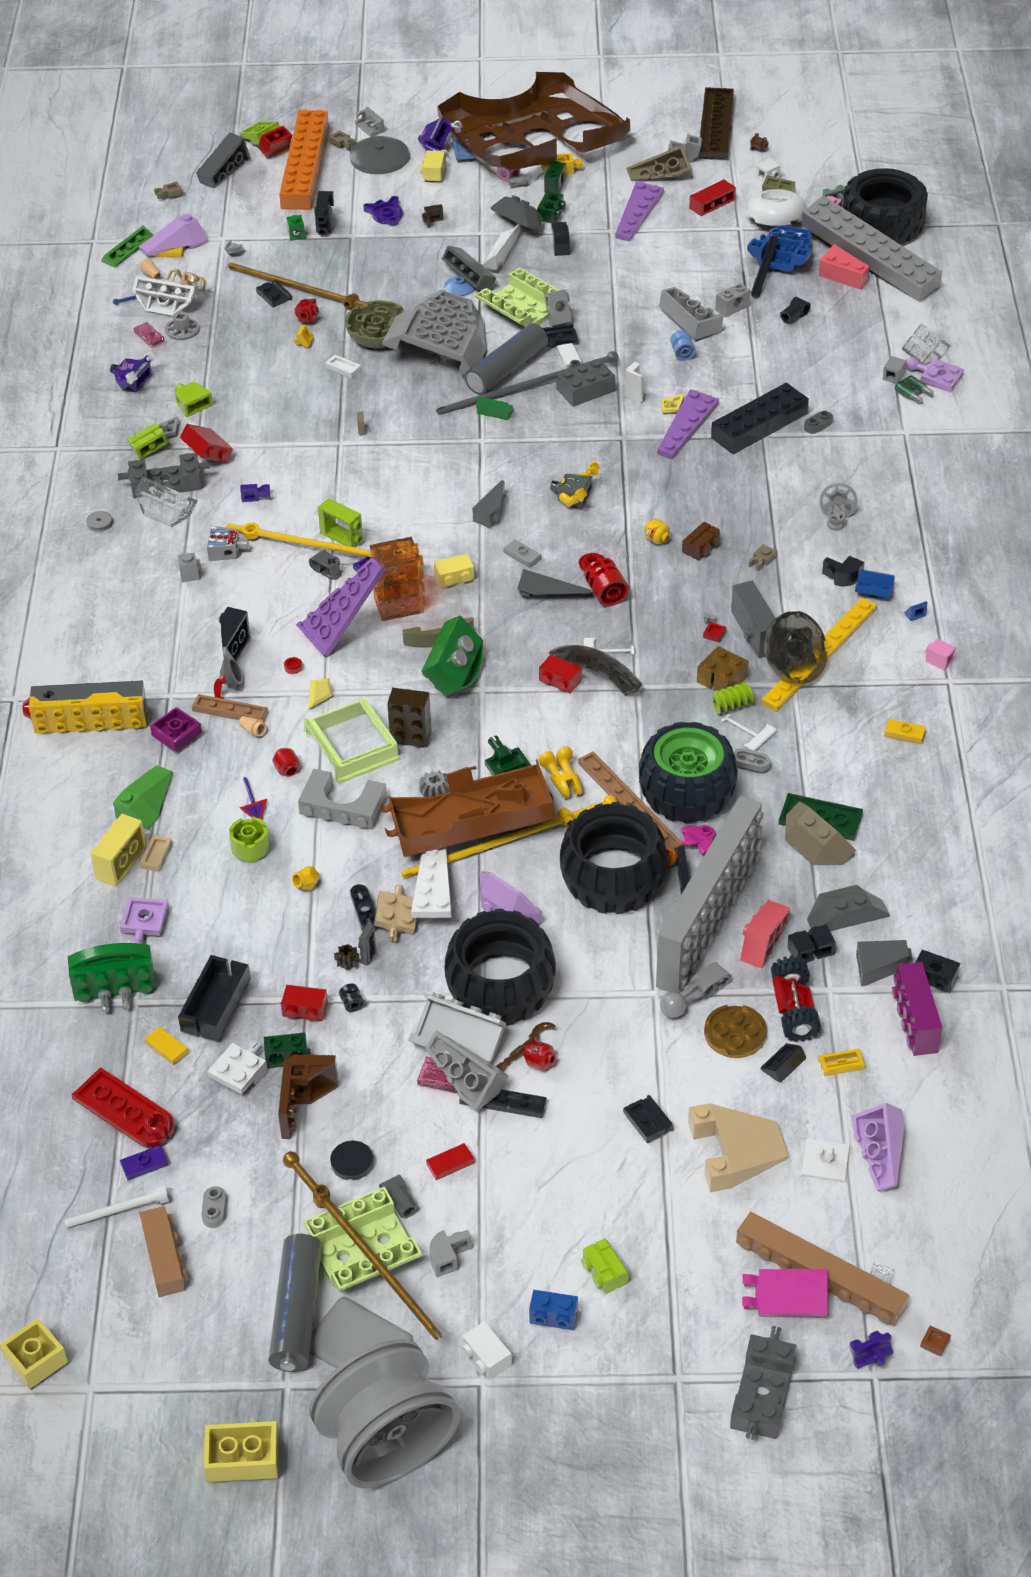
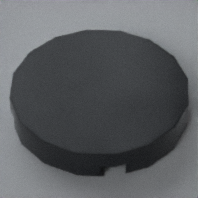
[330,1140,373,1180]

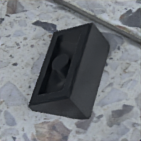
[760,1043,806,1083]

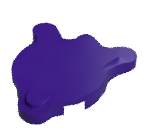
[363,196,402,225]

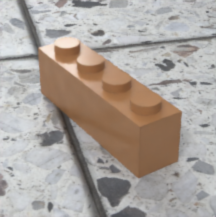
[139,1206,188,1297]

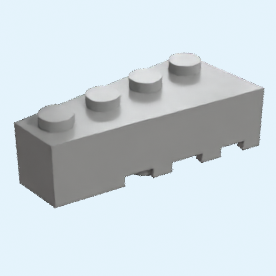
[659,287,724,339]

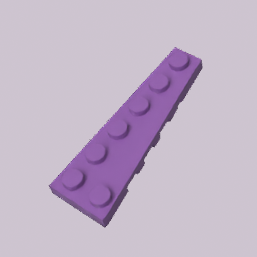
[615,181,664,242]
[657,389,719,459]

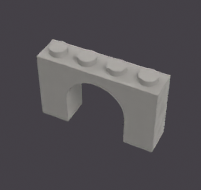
[298,769,387,829]

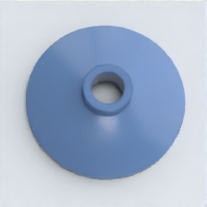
[444,276,475,296]

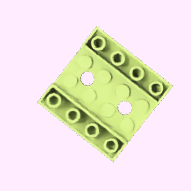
[475,267,561,327]
[304,1186,422,1291]

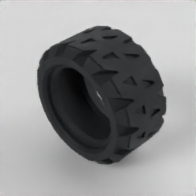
[843,168,928,244]

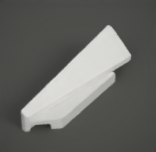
[482,224,521,270]

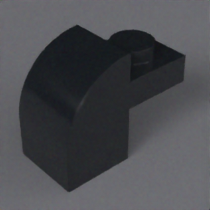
[551,221,570,256]
[822,556,865,587]

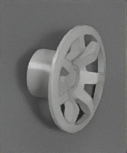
[165,312,199,339]
[820,483,858,518]

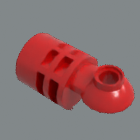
[578,553,629,606]

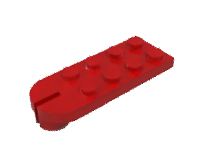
[71,1067,175,1148]

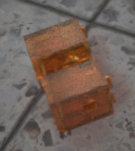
[370,536,426,621]

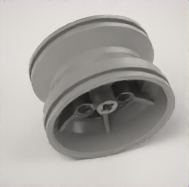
[309,1339,461,1488]

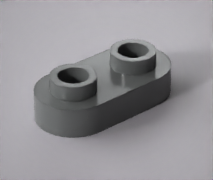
[804,410,833,434]

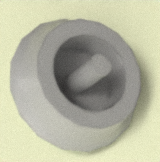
[224,240,243,255]

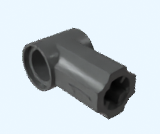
[379,1174,418,1219]

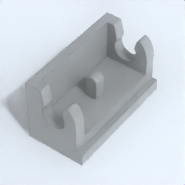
[355,107,384,137]

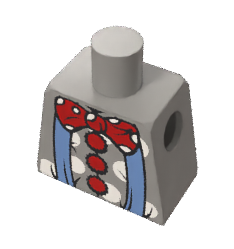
[207,526,249,561]

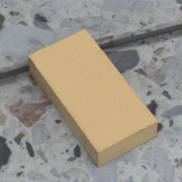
[140,835,172,872]

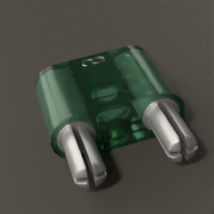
[895,375,934,403]

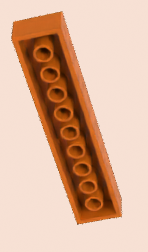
[279,109,329,210]

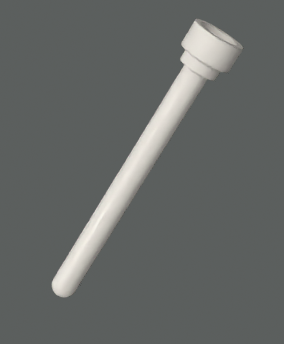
[64,1185,169,1227]

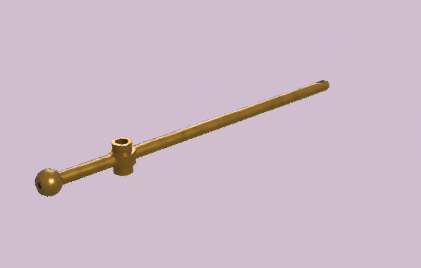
[228,263,366,309]
[283,1151,442,1340]

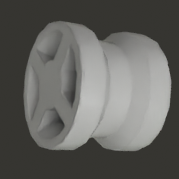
[827,509,845,531]

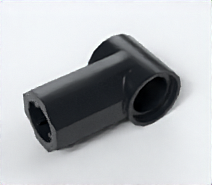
[780,297,811,324]

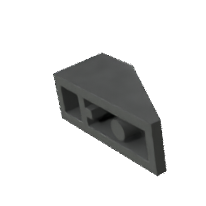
[472,480,505,528]

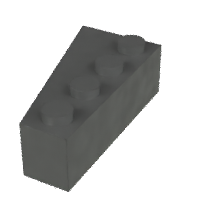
[196,132,251,188]

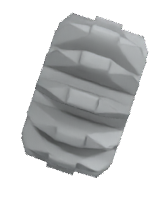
[419,770,450,797]

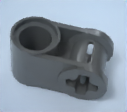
[309,550,342,580]

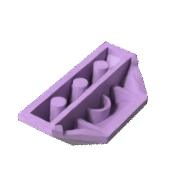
[480,871,542,926]

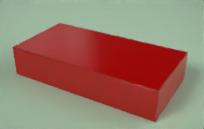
[426,1143,475,1180]

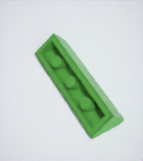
[101,225,153,267]

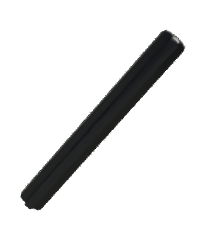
[751,235,778,298]

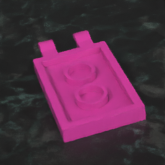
[742,1269,828,1317]

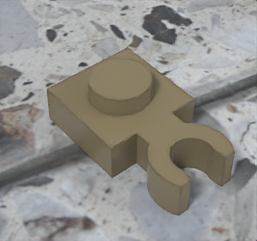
[329,131,356,149]
[154,181,183,199]
[749,544,778,571]

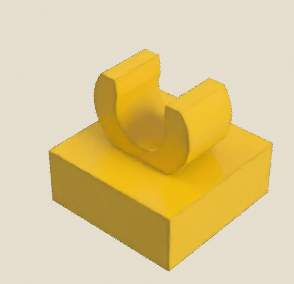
[293,325,314,348]

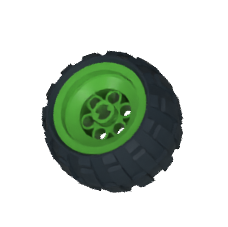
[639,722,738,823]

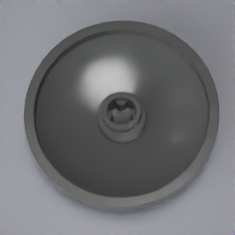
[350,136,409,174]

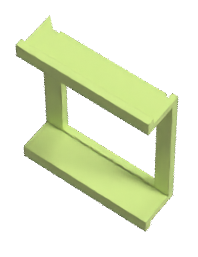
[303,697,400,784]

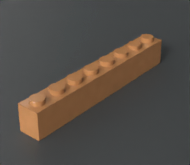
[736,1211,909,1327]

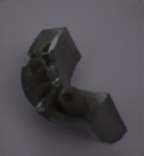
[549,645,642,696]

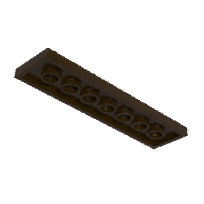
[698,87,734,159]

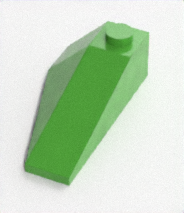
[113,765,173,830]

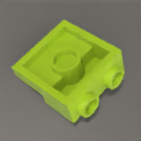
[239,121,280,145]

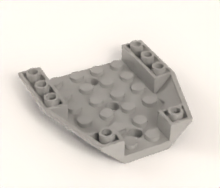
[382,289,486,375]

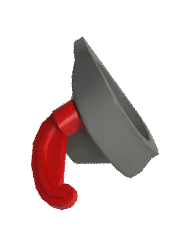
[213,647,243,699]

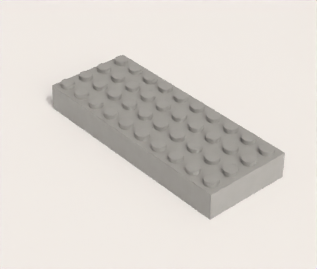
[656,796,764,993]

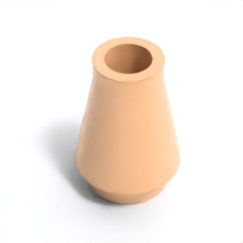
[140,259,161,280]
[239,716,267,737]

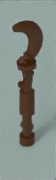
[496,1022,556,1071]

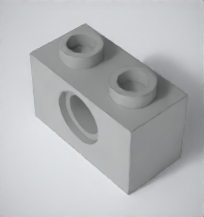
[715,283,751,318]
[544,290,573,325]

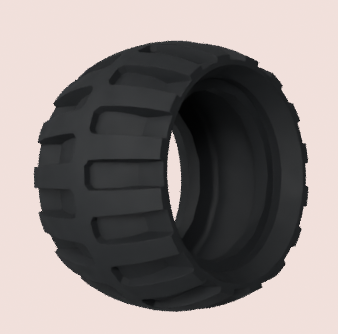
[560,802,667,914]
[444,909,556,1025]

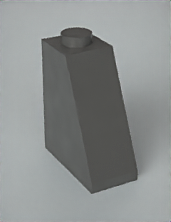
[856,940,912,986]

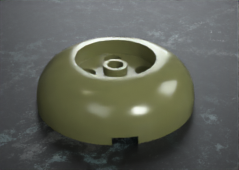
[345,300,404,348]

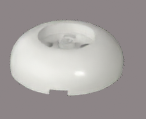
[746,189,807,226]

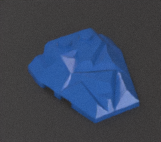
[747,225,812,272]

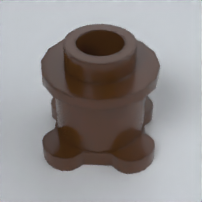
[750,133,769,152]

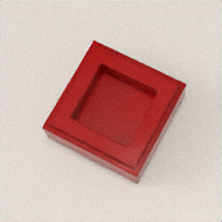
[703,622,727,643]

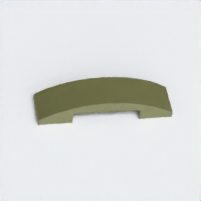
[402,617,474,648]

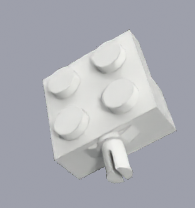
[207,1041,268,1094]

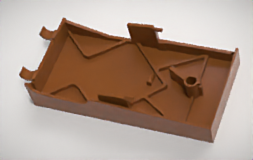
[378,759,556,857]

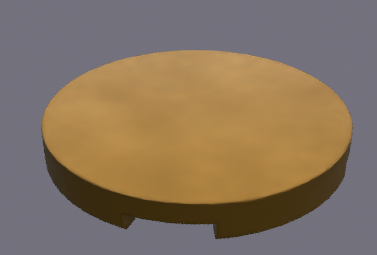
[704,1005,767,1058]

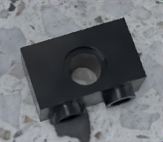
[915,949,961,993]

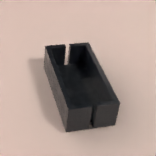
[178,955,251,1042]

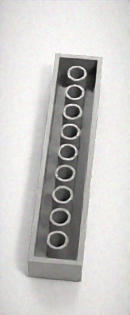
[802,196,942,302]

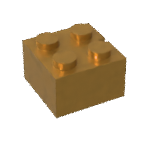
[697,646,749,691]

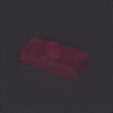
[134,322,165,348]

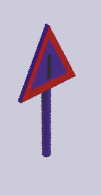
[239,777,267,820]

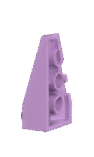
[139,213,207,256]
[852,1103,904,1192]

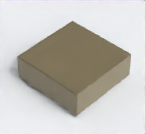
[357,412,365,435]

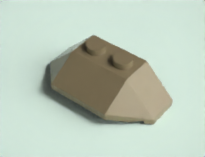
[785,801,856,865]

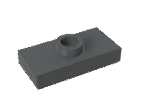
[358,923,377,966]

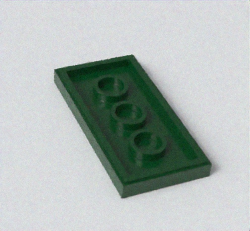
[778,793,863,841]

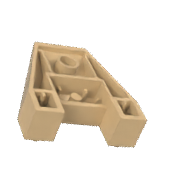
[688,1103,789,1192]

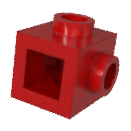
[295,298,319,323]

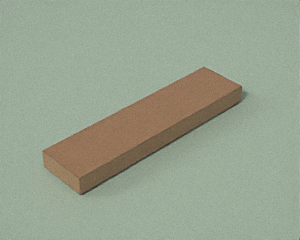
[192,694,268,721]

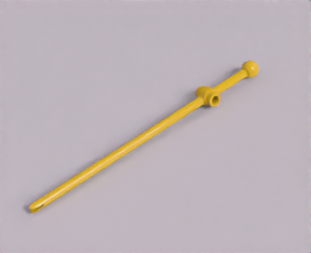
[401,795,617,878]

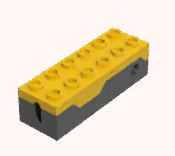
[22,680,148,733]

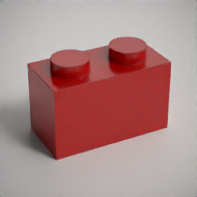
[258,125,292,157]
[539,654,582,694]
[281,984,328,1021]

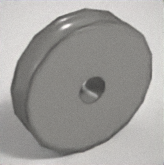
[86,511,113,532]

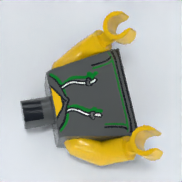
[550,462,600,510]

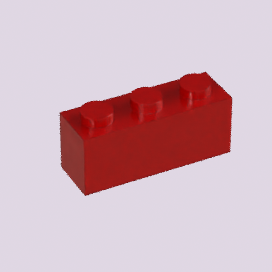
[689,179,736,217]

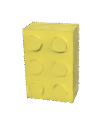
[90,814,147,887]
[204,1421,279,1482]

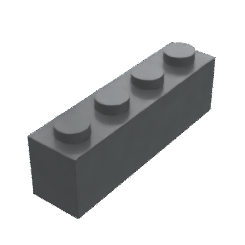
[442,245,496,290]

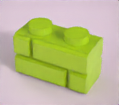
[127,422,169,460]
[581,1238,629,1294]

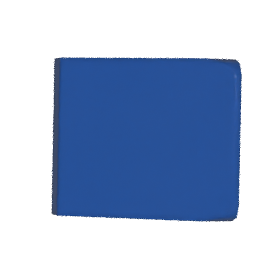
[905,601,928,621]

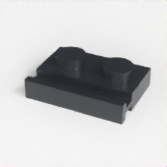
[256,280,292,307]
[543,324,578,347]
[623,1095,673,1143]

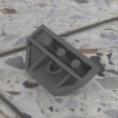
[491,195,543,230]
[807,885,890,931]

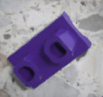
[850,1330,893,1369]

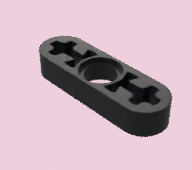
[350,884,378,931]

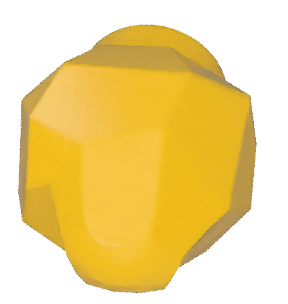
[292,866,320,890]

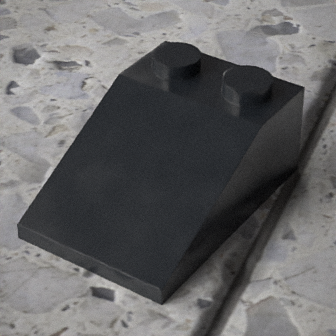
[219,606,251,661]

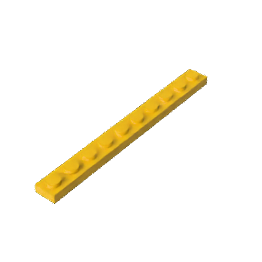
[761,598,877,712]

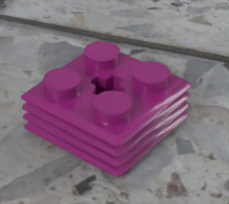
[150,707,202,752]

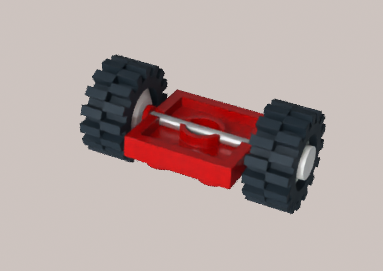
[771,955,821,1042]

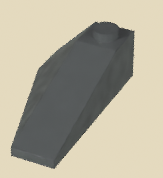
[517,569,591,597]

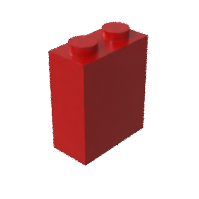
[180,424,233,463]

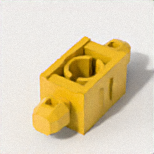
[541,153,583,175]

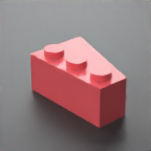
[819,244,869,290]
[740,900,791,969]

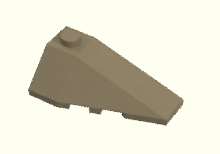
[626,145,692,181]

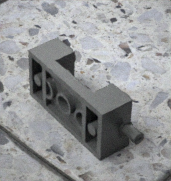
[117,453,210,499]
[730,1326,796,1440]

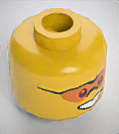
[644,519,671,545]

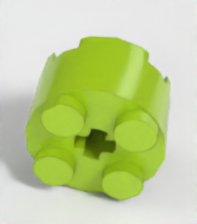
[229,817,270,863]

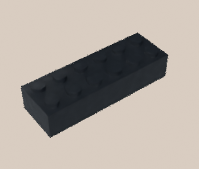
[711,382,809,455]

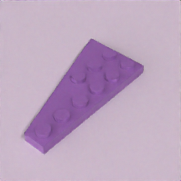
[296,558,386,657]

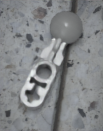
[660,962,732,1018]

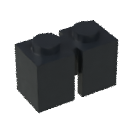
[787,924,836,963]

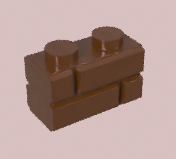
[682,522,721,560]

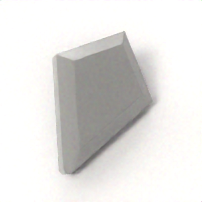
[158,416,179,437]

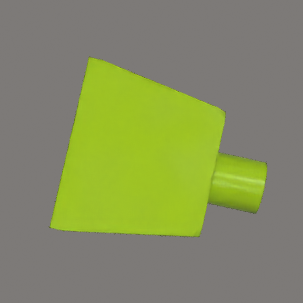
[174,382,213,418]

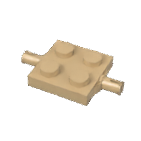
[374,884,416,942]

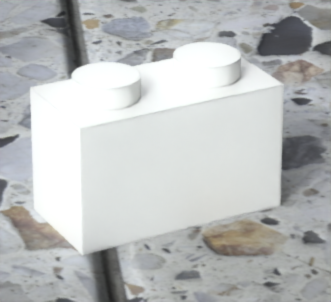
[461,1321,512,1380]

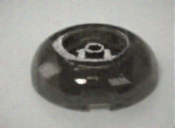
[764,611,828,684]

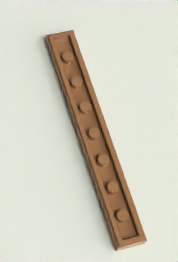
[578,751,683,852]

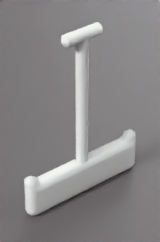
[583,638,635,665]
[721,714,777,751]

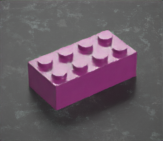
[892,962,942,1056]

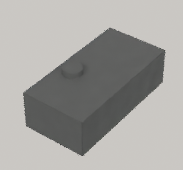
[731,580,781,658]

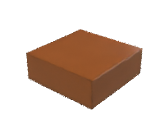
[920,1325,951,1356]

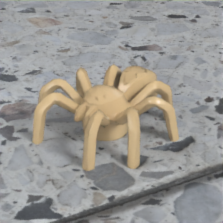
[166,268,206,291]

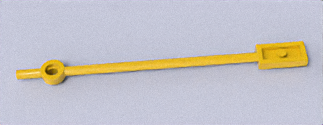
[226,523,423,572]

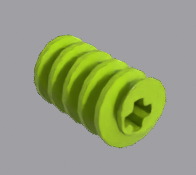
[712,682,754,714]

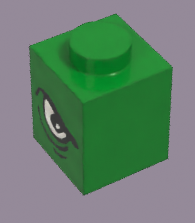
[286,215,305,241]

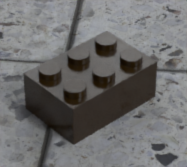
[387,687,432,748]

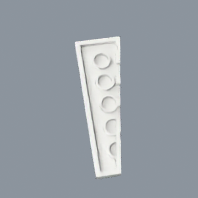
[411,847,452,918]

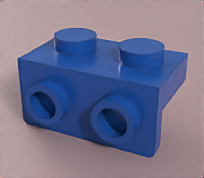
[855,569,895,599]

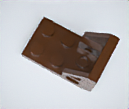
[278,1055,338,1139]

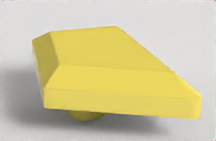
[661,394,684,413]
[308,678,332,708]

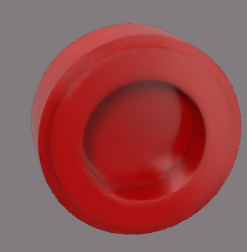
[284,657,302,674]

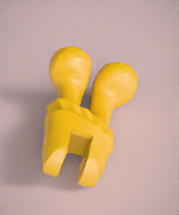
[538,746,582,798]

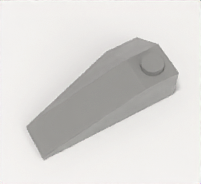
[425,1030,509,1110]

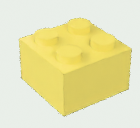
[0,1318,68,1389]

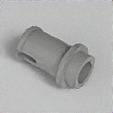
[508,174,528,187]

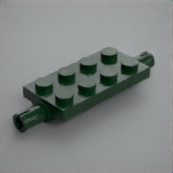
[485,735,553,801]

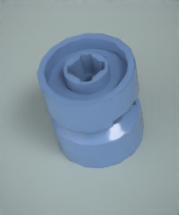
[670,330,696,361]

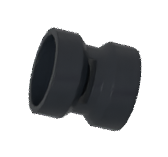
[339,983,365,1012]

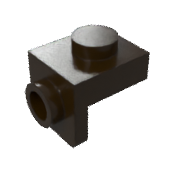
[422,204,443,228]

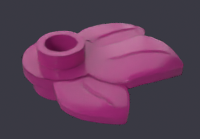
[680,825,715,854]

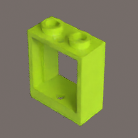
[318,498,363,547]

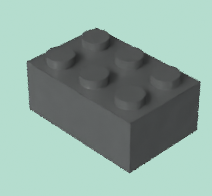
[556,358,615,407]

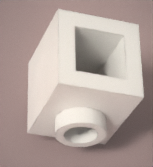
[756,159,780,182]

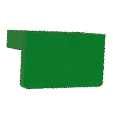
[476,396,513,420]

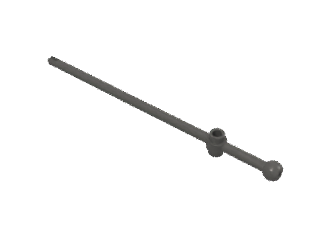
[436,351,619,414]

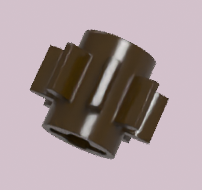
[334,944,360,970]

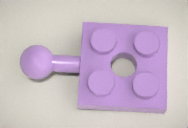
[906,357,964,392]
[120,897,169,944]

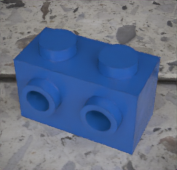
[529,1289,578,1330]

